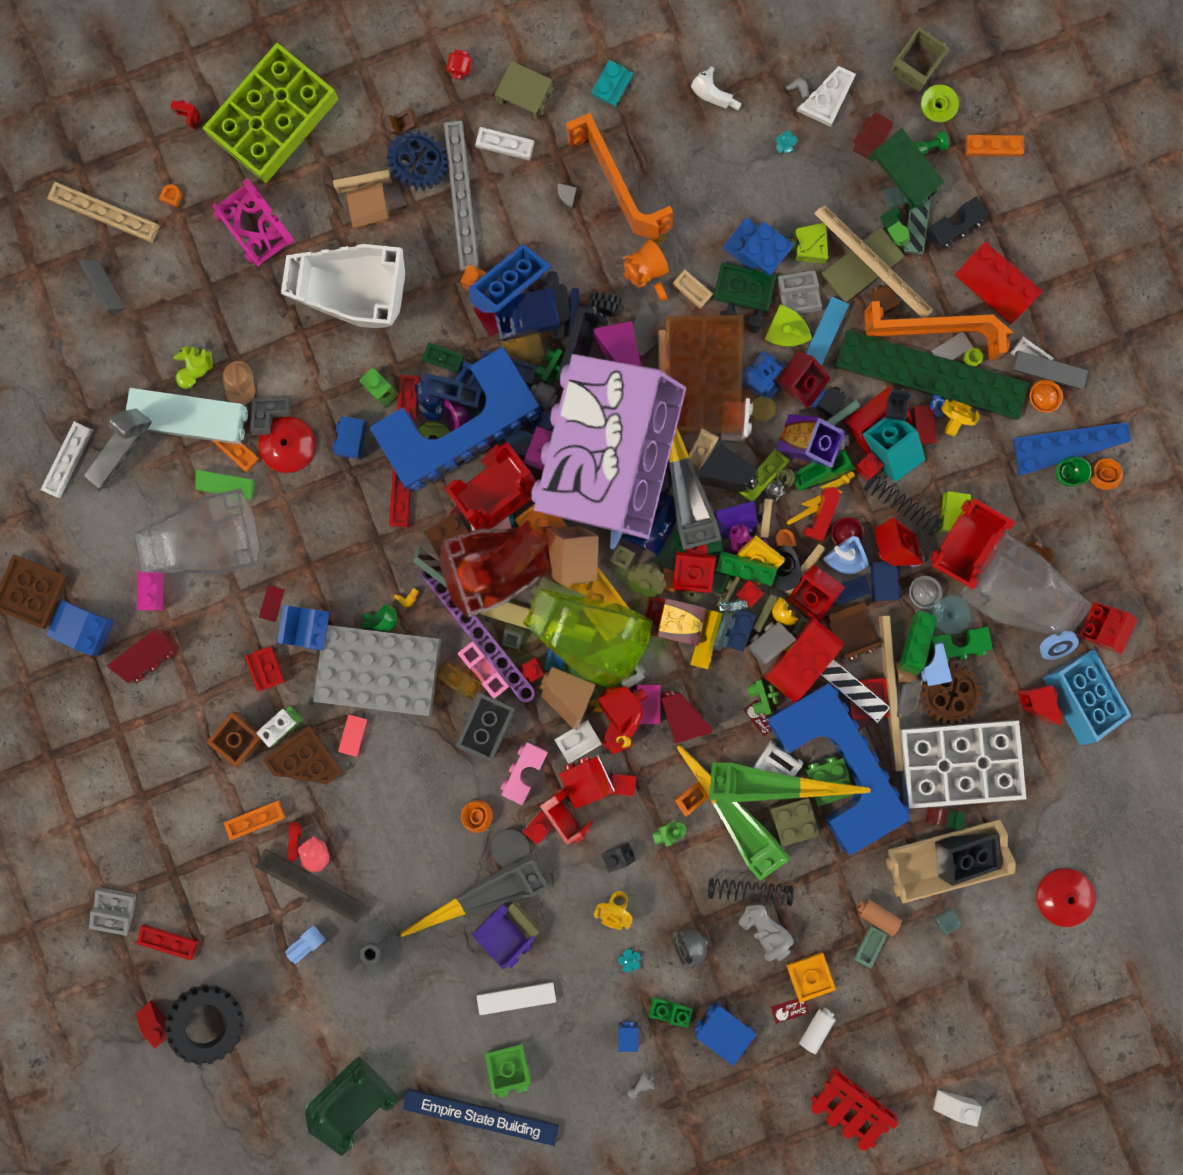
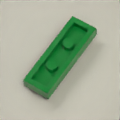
[716,551,777,586]

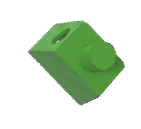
[359,367,398,408]

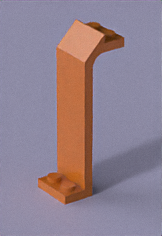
[566,112,673,242]
[864,301,1014,361]

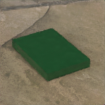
[712,262,777,313]

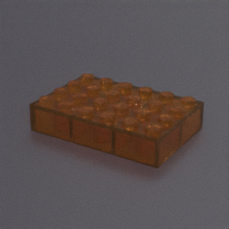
[664,315,745,435]

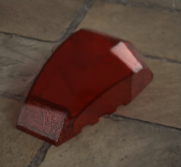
[439,527,552,617]

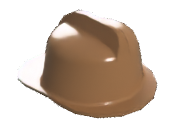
[223,361,255,405]

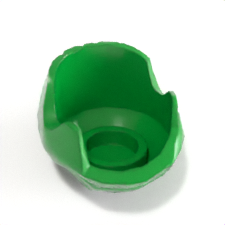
[1055,456,1092,487]

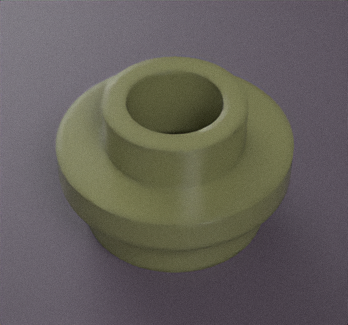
[777,468,795,487]

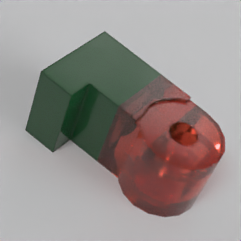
[925,807,966,831]

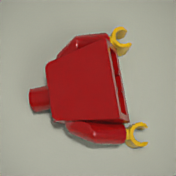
[590,686,648,748]

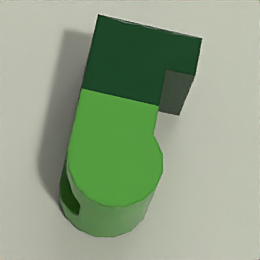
[880,206,910,246]

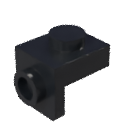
[885,388,911,421]
[601,843,636,872]

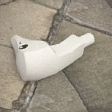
[691,66,741,110]

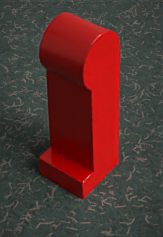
[801,487,840,541]

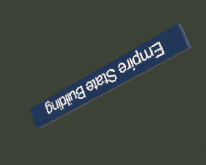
[403,1088,559,1146]

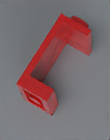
[540,787,593,845]

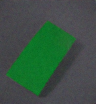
[648,996,693,1028]

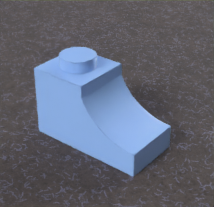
[921,641,952,686]

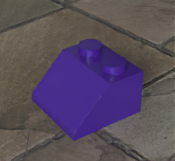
[714,501,758,539]

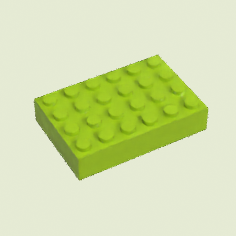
[203,43,339,184]

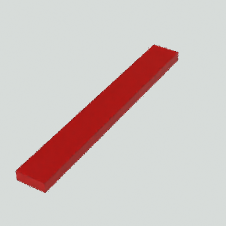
[389,375,420,528]

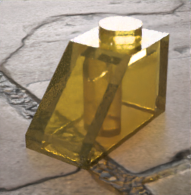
[502,333,545,365]
[437,661,482,700]

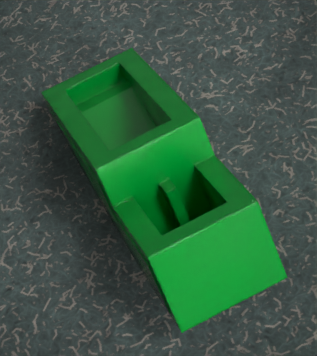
[794,449,856,491]

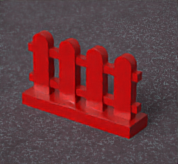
[811,1067,898,1151]

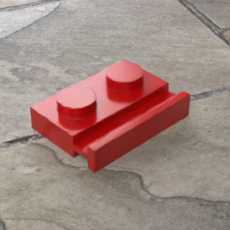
[245,646,285,692]

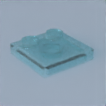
[713,610,736,651]

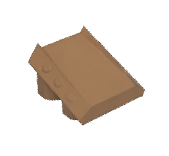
[347,181,389,228]

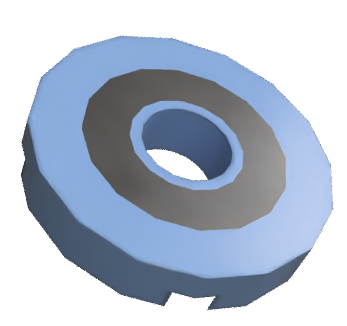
[1039,631,1079,660]

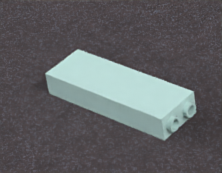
[126,388,248,445]

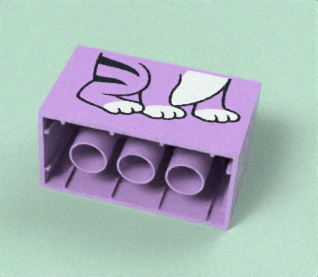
[532,354,686,539]

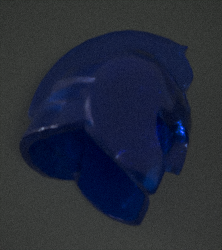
[414,379,445,421]

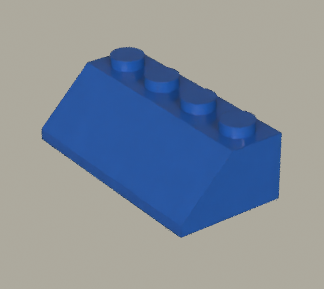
[469,244,551,313]

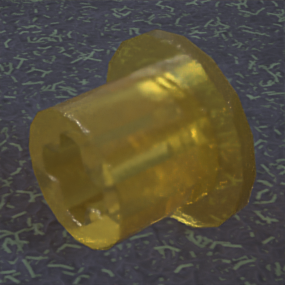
[752,396,776,421]

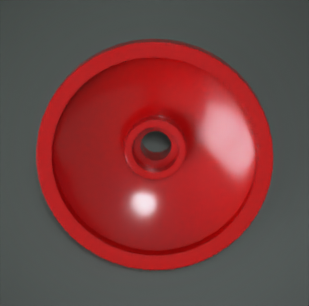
[259,417,316,473]
[1036,868,1095,927]

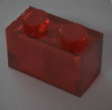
[853,112,894,160]

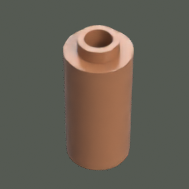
[857,898,902,936]

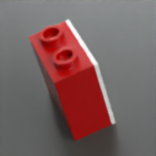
[559,756,615,809]

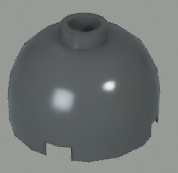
[673,928,709,970]

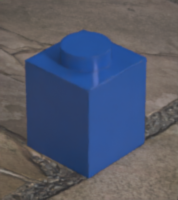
[618,1020,638,1052]

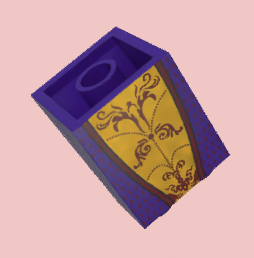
[776,414,845,468]

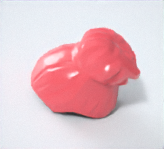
[298,836,329,872]

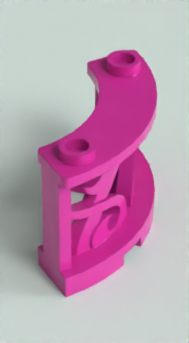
[212,178,295,267]

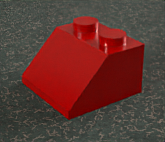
[875,517,923,566]
[788,564,845,622]

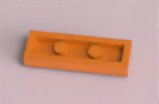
[965,135,1024,157]
[223,800,286,841]

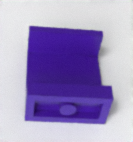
[471,904,535,970]

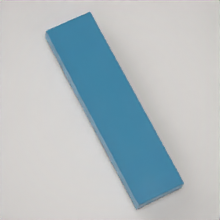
[806,297,849,366]

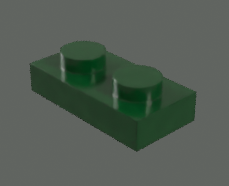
[422,342,465,374]

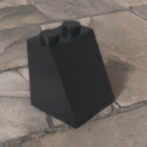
[696,443,759,493]

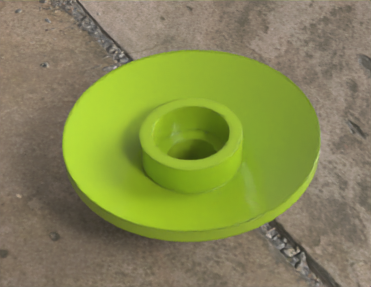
[921,85,959,123]

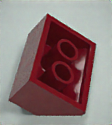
[108,629,180,684]

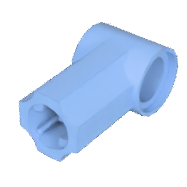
[285,925,326,964]

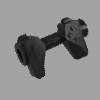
[718,302,762,333]

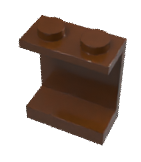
[826,602,881,661]

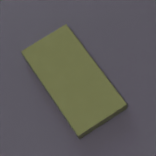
[821,227,905,303]

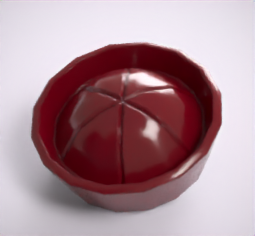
[831,517,864,546]

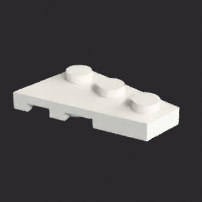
[797,66,856,127]

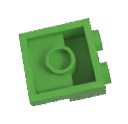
[804,755,854,807]
[485,1044,532,1098]

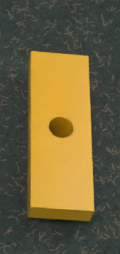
[690,610,723,669]

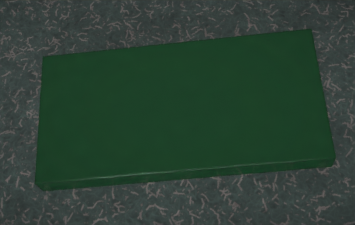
[653,527,731,595]

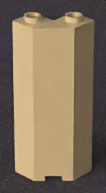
[886,820,1015,903]

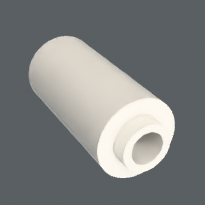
[799,1008,836,1054]

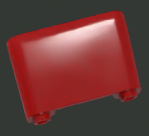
[445,442,536,534]
[930,498,1015,590]

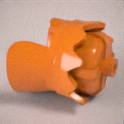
[622,240,669,288]

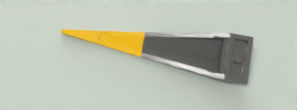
[669,427,721,550]
[400,856,549,937]

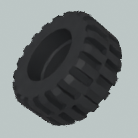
[165,984,244,1065]

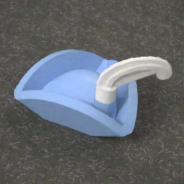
[823,536,869,574]

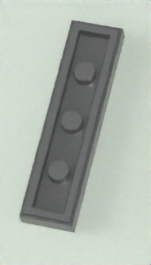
[1011,351,1088,390]

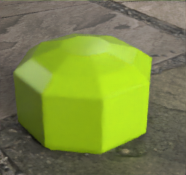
[963,347,984,367]

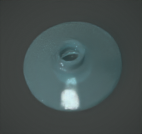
[933,595,971,634]

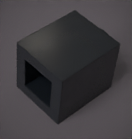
[815,386,847,418]

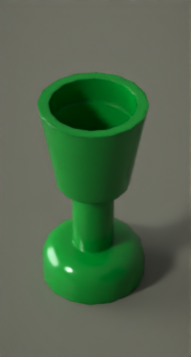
[914,131,949,155]

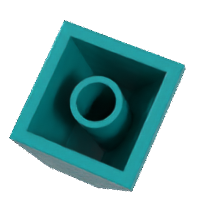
[863,417,926,482]

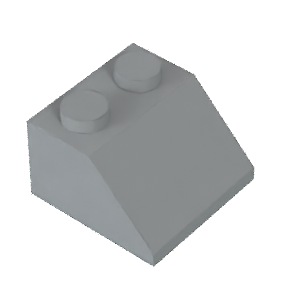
[747,622,796,664]

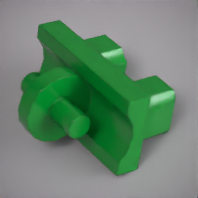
[536,349,564,386]

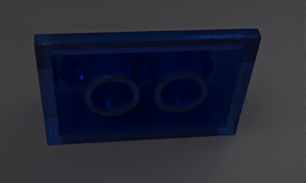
[621,492,676,556]

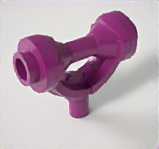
[725,524,769,554]

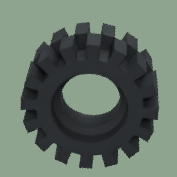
[587,292,622,317]

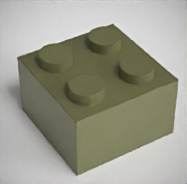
[768,797,820,847]

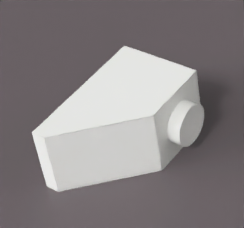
[933,1090,982,1126]

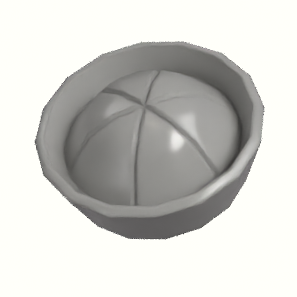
[909,576,942,609]

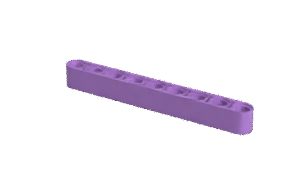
[421,569,535,702]

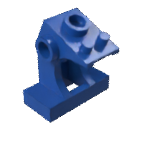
[737,357,782,405]

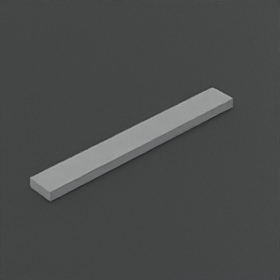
[444,121,479,272]

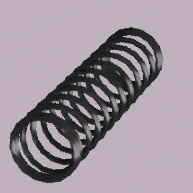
[863,474,943,536]
[708,878,794,906]

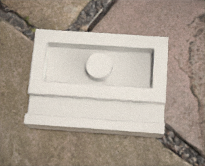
[555,720,602,764]

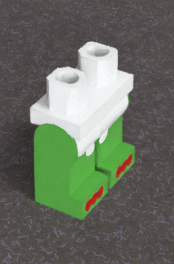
[256,706,304,747]

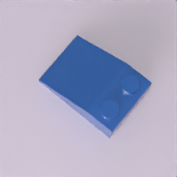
[46,600,115,656]

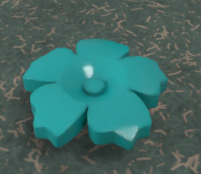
[775,130,798,154]
[618,949,641,973]

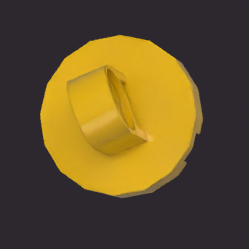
[941,399,980,437]
[594,891,633,930]

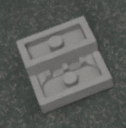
[778,270,822,314]
[89,887,136,936]

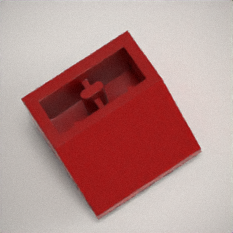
[1078,602,1138,655]
[1018,685,1063,725]

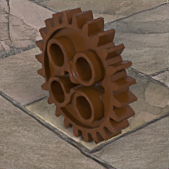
[919,663,983,725]

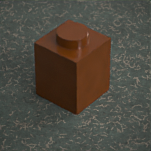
[868,284,900,315]

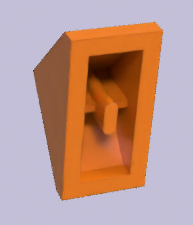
[673,782,709,817]

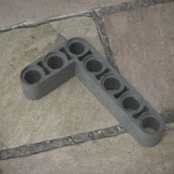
[83,408,152,492]

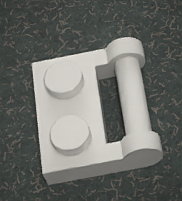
[752,740,803,777]

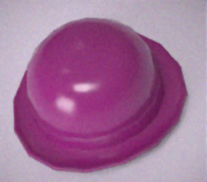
[444,400,469,432]

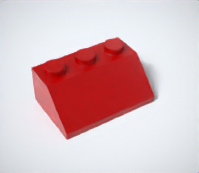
[844,386,913,454]

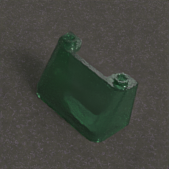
[305,1057,399,1156]

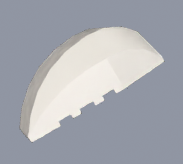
[281,244,405,328]

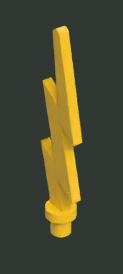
[786,472,855,525]

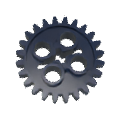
[386,130,449,191]

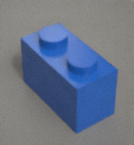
[333,416,367,460]

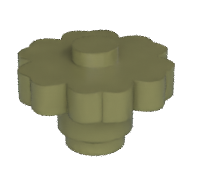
[627,562,666,597]

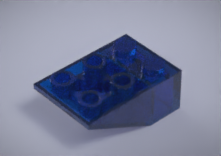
[495,288,560,343]

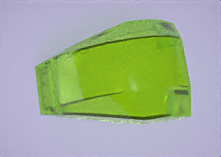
[523,589,652,687]

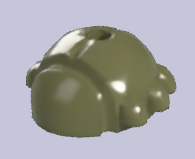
[681,590,703,606]

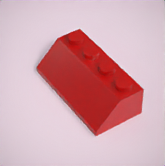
[954,241,1043,325]

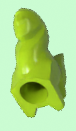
[173,346,213,389]

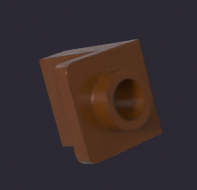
[386,108,419,137]

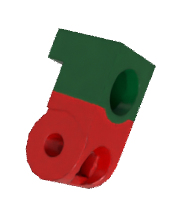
[686,540,723,555]

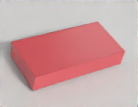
[338,714,368,757]

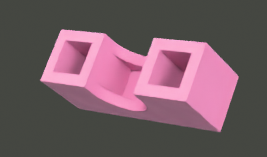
[457,641,509,699]
[500,742,548,805]

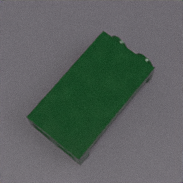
[868,128,944,210]

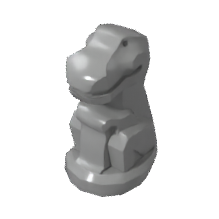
[738,903,794,962]

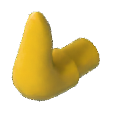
[394,588,419,607]

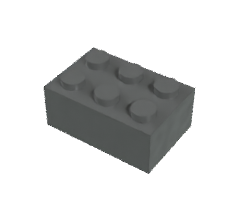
[456,692,516,762]

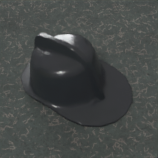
[773,545,801,591]

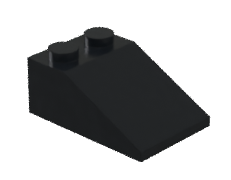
[935,832,1001,886]

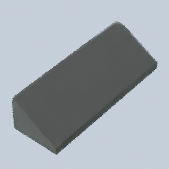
[79,261,125,315]

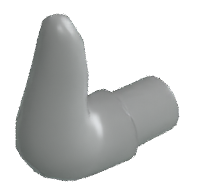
[786,78,810,99]

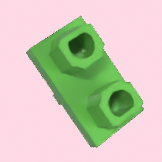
[747,678,782,715]
[652,819,687,847]

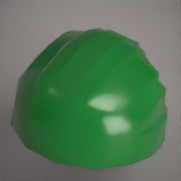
[361,604,397,632]

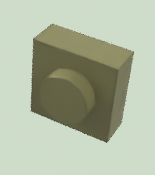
[609,545,635,570]

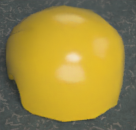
[771,597,798,626]

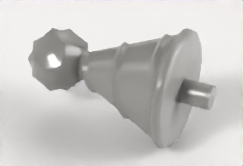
[627,1072,655,1099]

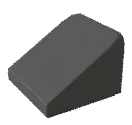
[501,623,526,650]

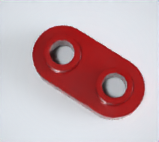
[287,821,302,861]

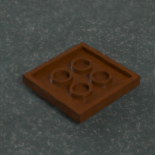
[0,554,68,629]

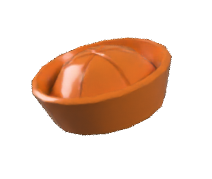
[1029,380,1063,413]
[1090,458,1123,490]
[461,799,493,833]

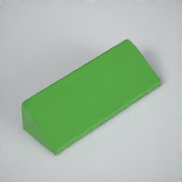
[195,470,256,500]

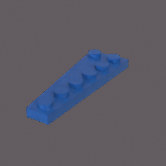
[1013,422,1131,476]

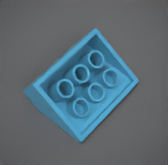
[1043,648,1131,746]

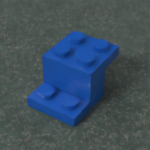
[723,217,794,276]

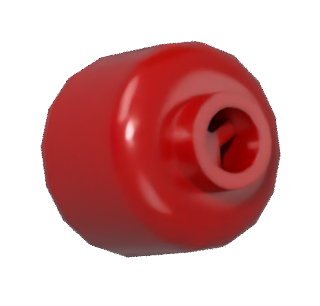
[446,49,473,80]

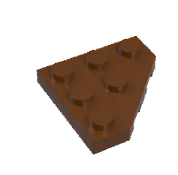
[262,725,344,784]

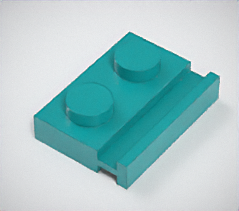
[591,60,633,107]

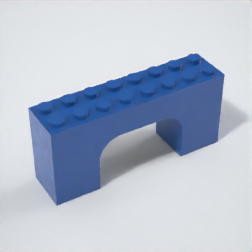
[369,347,542,492]
[764,682,911,856]

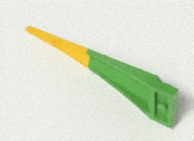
[677,744,790,881]
[709,762,870,803]

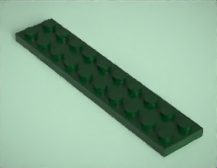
[835,330,1029,420]

